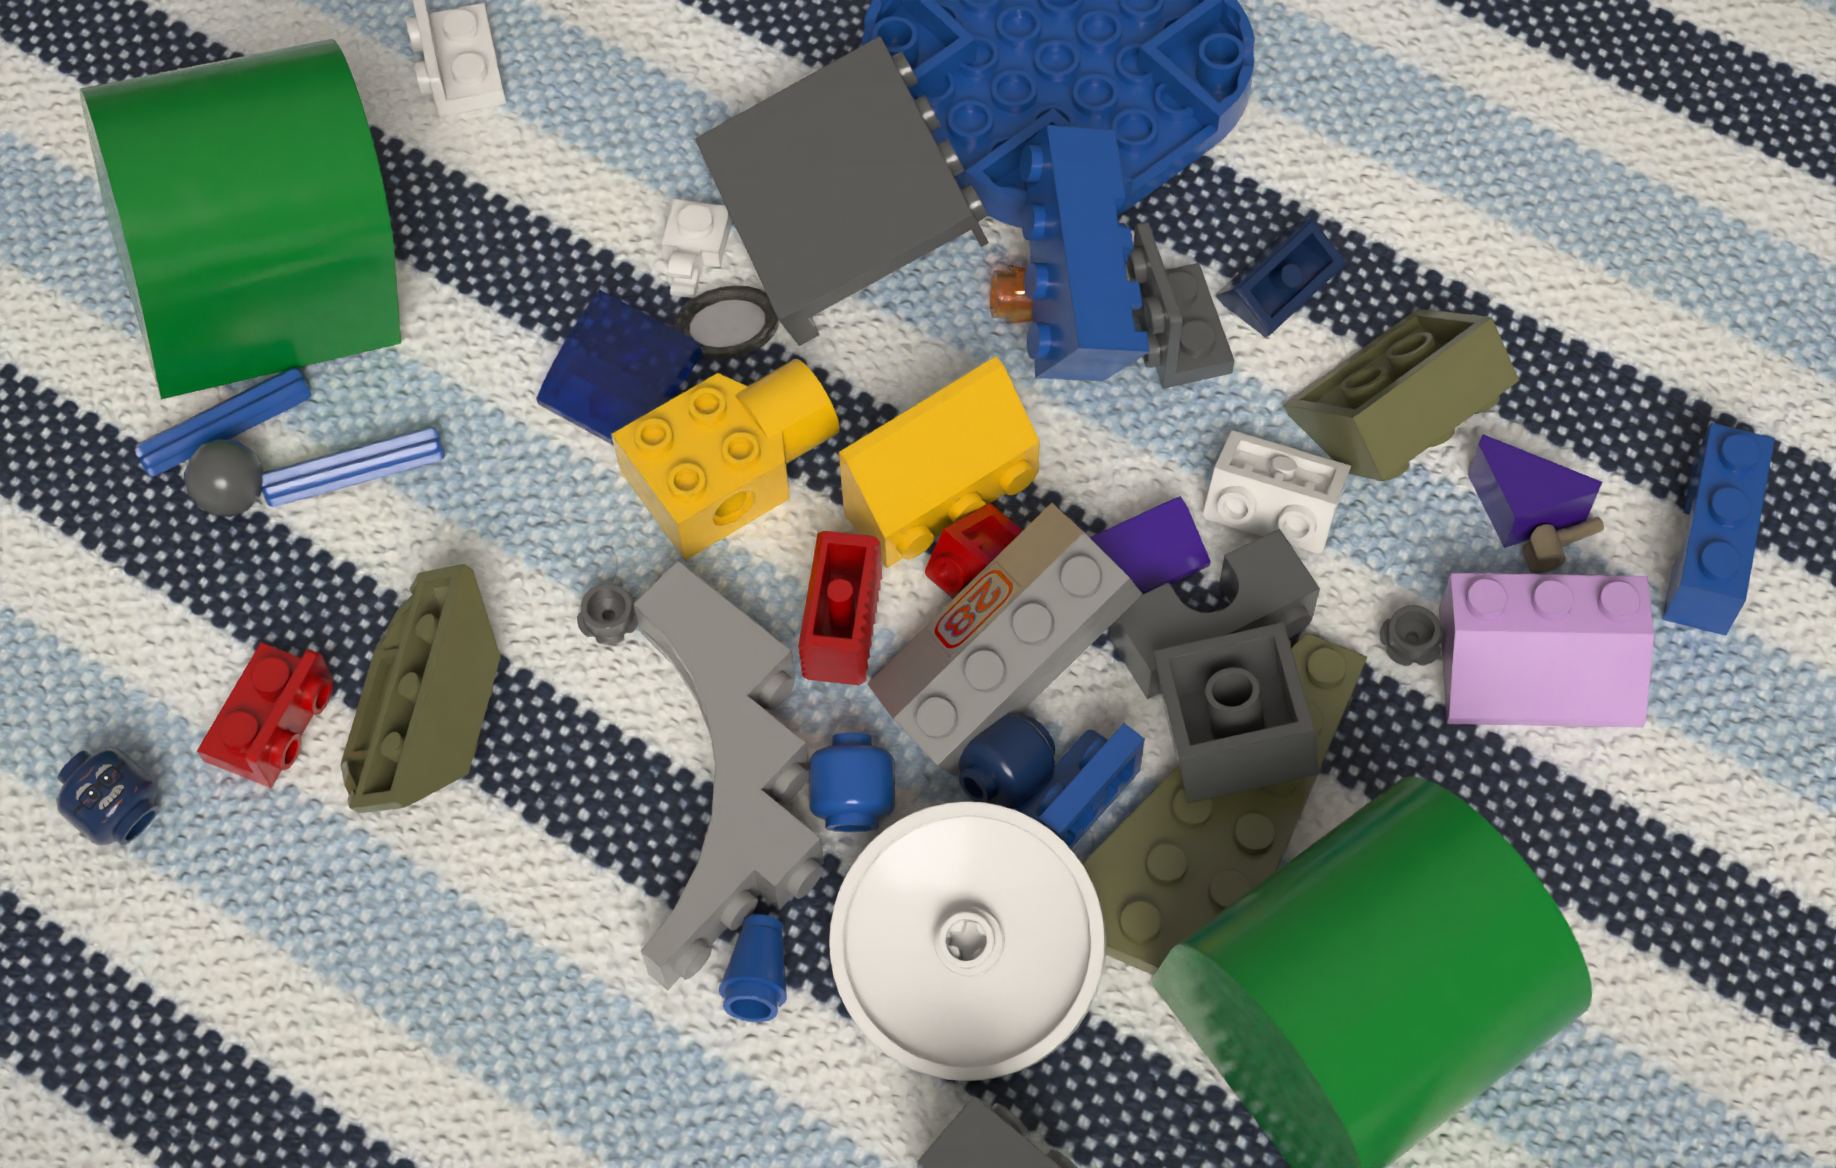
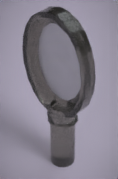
[610,285,779,365]

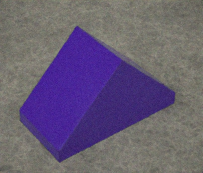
[1468,434,1603,548]

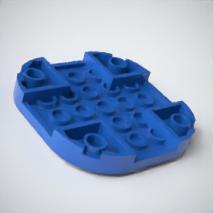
[862,0,1255,228]

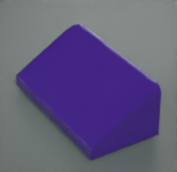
[1089,496,1211,595]

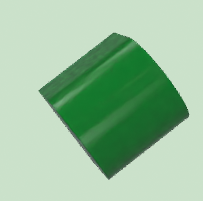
[80,39,401,400]
[1150,777,1592,1168]

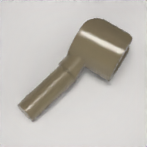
[1522,517,1604,573]

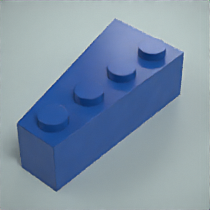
[1019,125,1150,382]

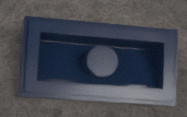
[1215,217,1347,337]

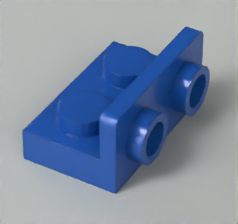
[1015,723,1145,849]

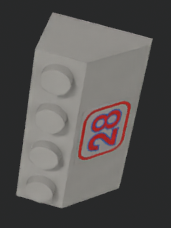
[867,503,1142,777]

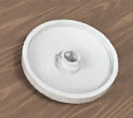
[829,802,1107,1081]

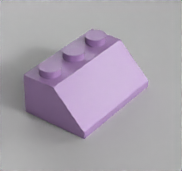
[1439,573,1654,728]

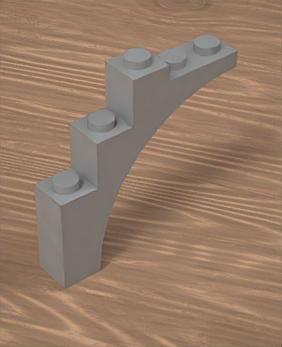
[633,561,824,991]

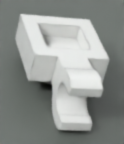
[660,199,733,298]

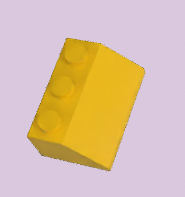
[839,356,1040,568]

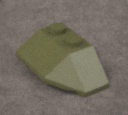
[340,564,501,813]

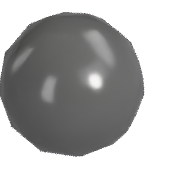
[184,439,263,517]

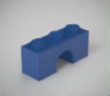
[1662,423,1775,636]

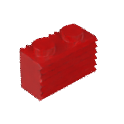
[798,531,883,686]

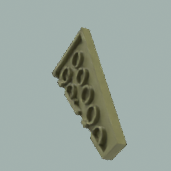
[1082,633,1367,975]

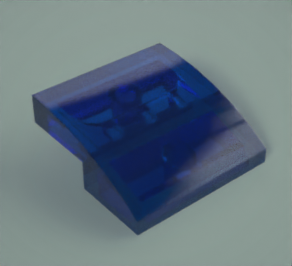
[536,290,703,446]

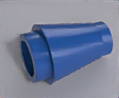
[719,915,787,1022]

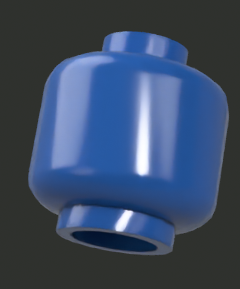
[809,733,895,832]

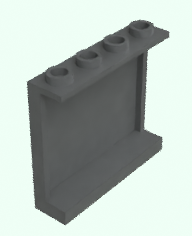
[695,36,989,346]

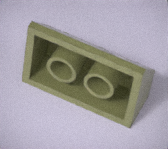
[1284,309,1519,481]

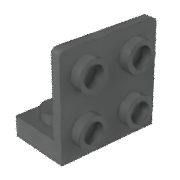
[1126,222,1235,389]

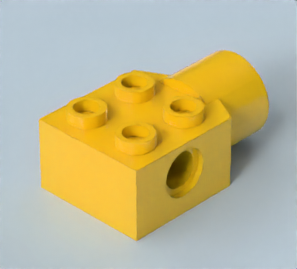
[611,359,840,560]

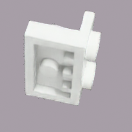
[406,0,506,117]
[1203,430,1351,554]

